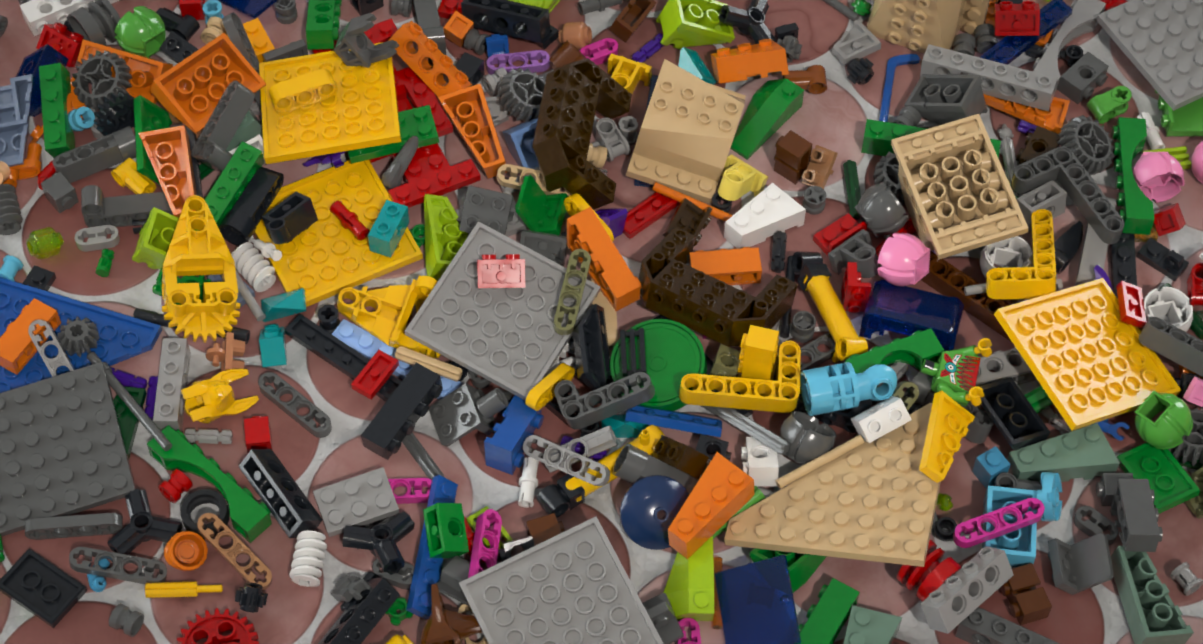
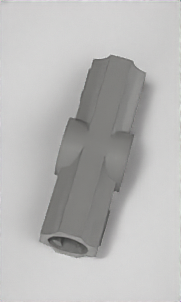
[545,425,618,473]

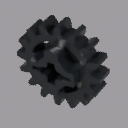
[94,91,135,136]

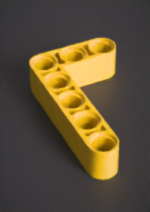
[986,209,1056,299]
[679,341,801,413]

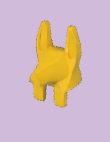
[181,369,259,424]

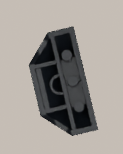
[571,304,613,390]

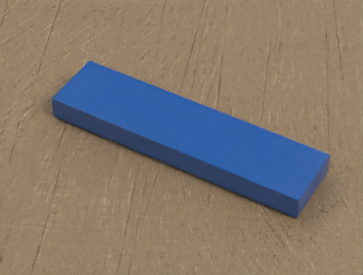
[625,405,722,437]

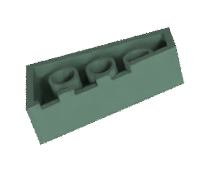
[1007,423,1120,482]
[1111,545,1194,644]
[843,605,902,644]

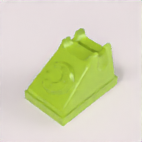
[656,0,735,49]
[132,207,200,276]

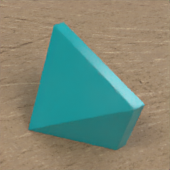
[678,47,716,85]
[261,288,306,322]
[602,415,650,438]

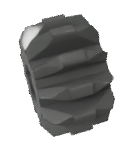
[58,316,100,358]

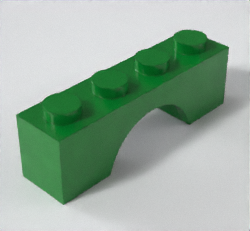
[39,63,75,158]
[845,328,945,388]

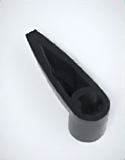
[1054,221,1083,274]

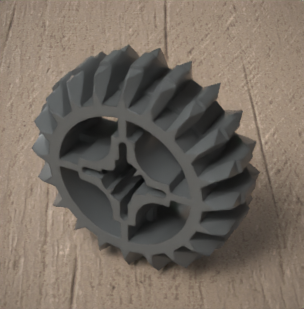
[71,50,132,110]
[496,67,545,122]
[1057,115,1115,176]
[873,152,905,206]
[1168,406,1203,466]

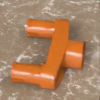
[2,143,42,188]

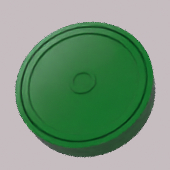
[610,319,707,411]

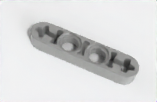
[28,320,75,377]
[523,435,610,486]

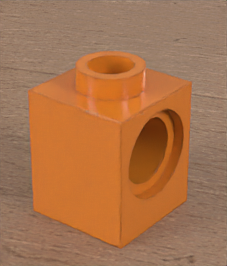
[443,11,474,48]

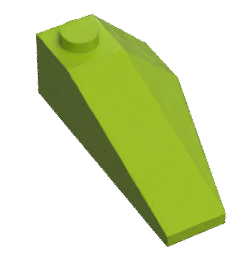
[424,194,468,281]
[663,536,714,621]

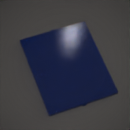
[714,555,801,644]

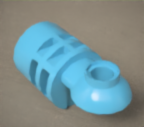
[800,362,897,416]

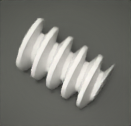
[231,242,276,292]
[289,530,327,587]

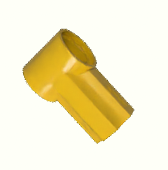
[111,158,156,194]

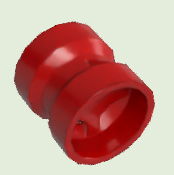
[158,469,193,504]

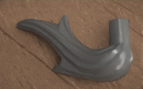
[381,136,419,189]

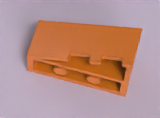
[710,39,789,83]

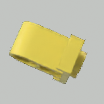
[718,154,768,201]

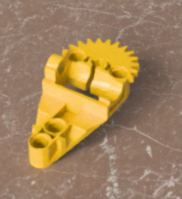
[162,195,241,343]
[337,275,440,358]

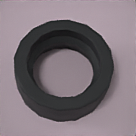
[181,489,229,539]

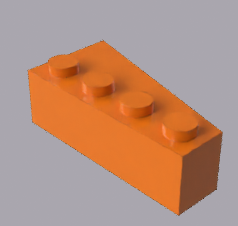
[438,83,508,179]
[138,125,197,218]

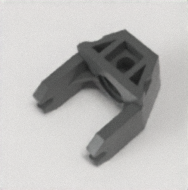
[334,13,399,68]

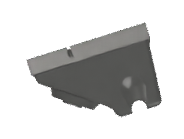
[904,74,988,125]

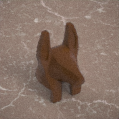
[421,584,482,644]

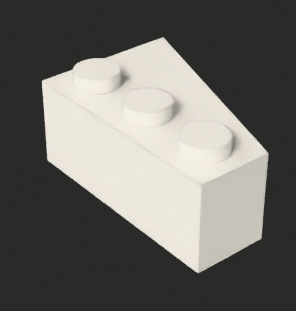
[724,183,806,249]

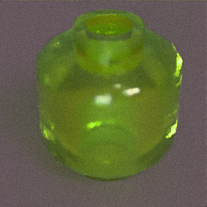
[26,227,63,260]

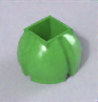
[114,6,166,57]
[1135,391,1193,450]

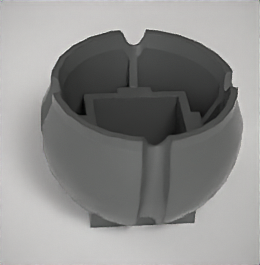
[854,182,909,238]
[780,411,837,466]

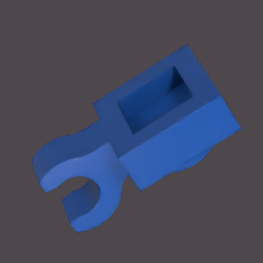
[1091,419,1130,441]

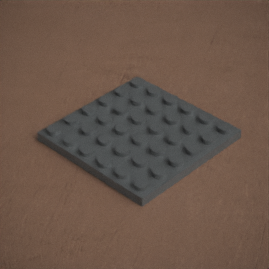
[0,362,136,537]

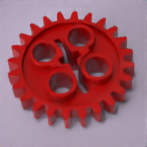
[177,608,259,644]

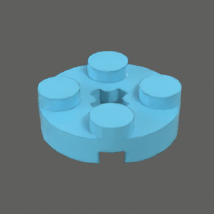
[1037,472,1062,522]

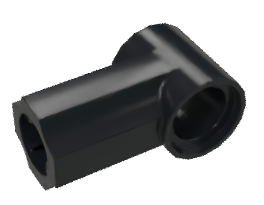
[156,7,200,41]

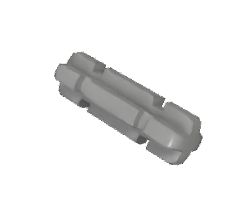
[185,428,233,444]

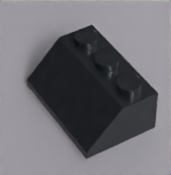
[979,377,1051,450]

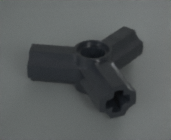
[718,0,777,44]
[107,489,183,555]
[343,512,415,575]

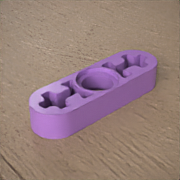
[487,50,550,75]

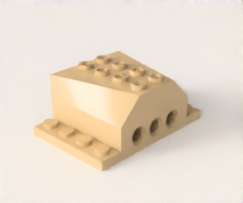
[866,0,990,54]
[625,59,746,204]
[891,114,1029,260]

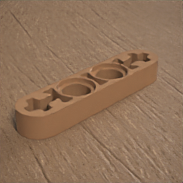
[197,513,272,590]

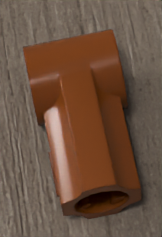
[783,65,827,94]

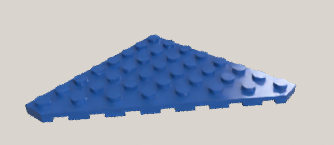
[0,277,162,393]

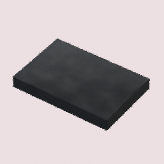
[0,548,87,628]

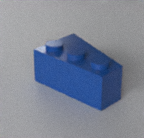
[484,395,544,475]

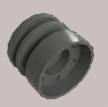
[68,0,121,45]

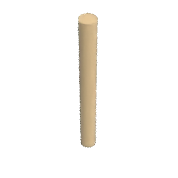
[775,435,864,489]

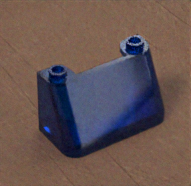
[859,280,964,351]

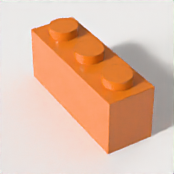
[689,247,762,285]
[0,298,61,375]

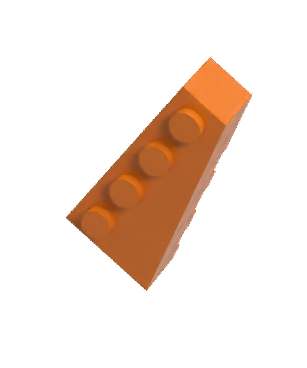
[567,207,642,311]
[668,452,754,559]

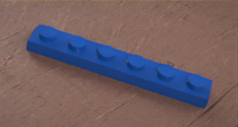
[406,475,458,620]

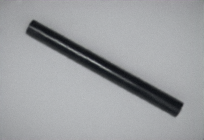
[780,256,795,338]

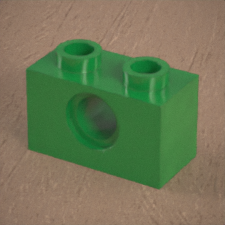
[423,503,469,558]

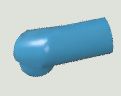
[87,559,110,592]

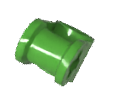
[1087,86,1132,124]

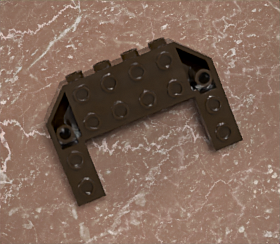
[533,58,632,210]
[638,227,798,347]

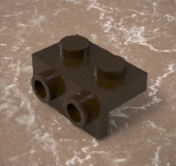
[663,198,712,246]

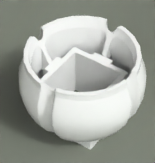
[979,236,1033,278]
[1142,287,1193,332]

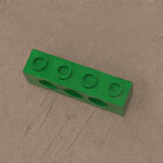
[306,0,342,50]
[205,141,264,227]

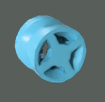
[68,106,95,132]

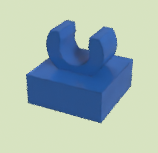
[485,34,509,58]

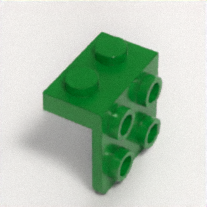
[515,175,568,235]

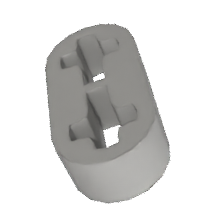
[74,225,120,252]

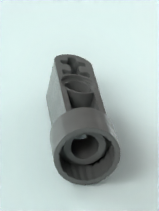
[53,126,136,183]
[904,371,994,444]
[613,444,699,495]

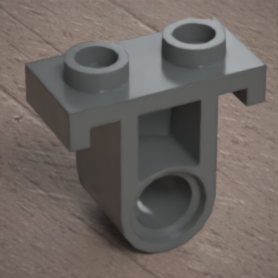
[828,229,880,278]

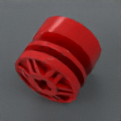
[897,540,962,602]

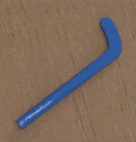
[879,54,920,122]

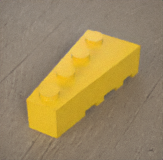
[738,325,779,397]

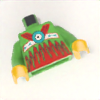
[921,338,992,407]

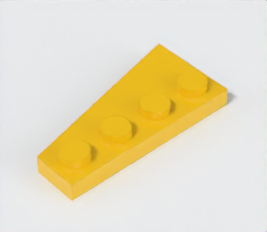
[919,390,975,483]

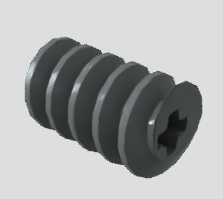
[0,184,23,235]

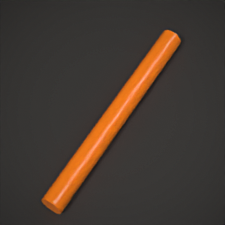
[652,182,733,222]

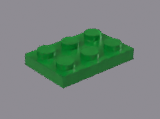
[1117,442,1200,514]

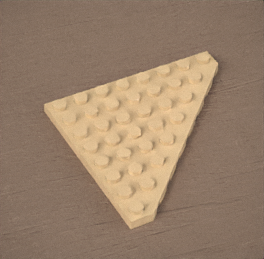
[724,403,941,567]

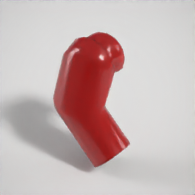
[38,160,56,190]

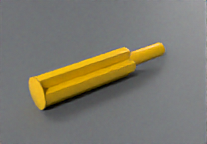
[145,582,223,598]

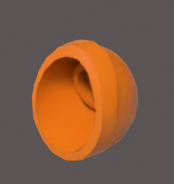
[164,531,208,571]

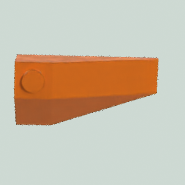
[77,39,173,104]

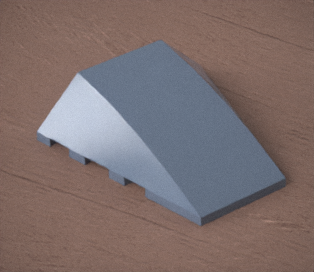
[0,74,33,167]

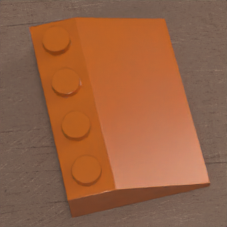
[150,33,266,134]

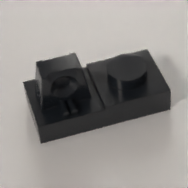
[1136,237,1189,281]

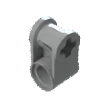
[595,118,630,162]

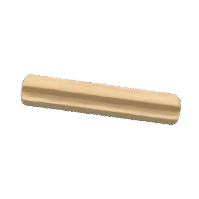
[395,346,463,382]

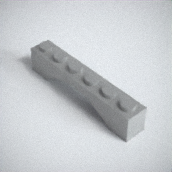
[1032,0,1106,92]

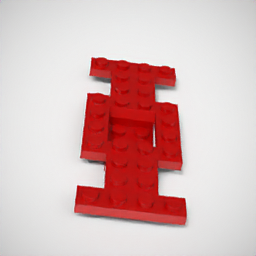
[311,18,481,208]

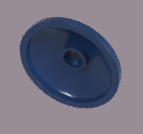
[620,475,689,550]

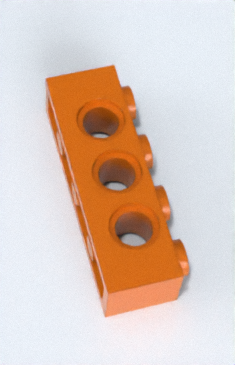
[388,21,472,97]

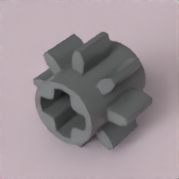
[776,36,802,63]

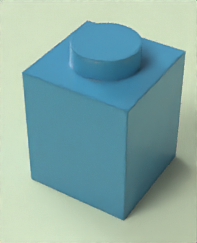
[972,446,1011,489]

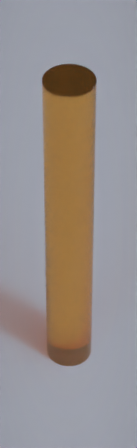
[713,557,723,630]

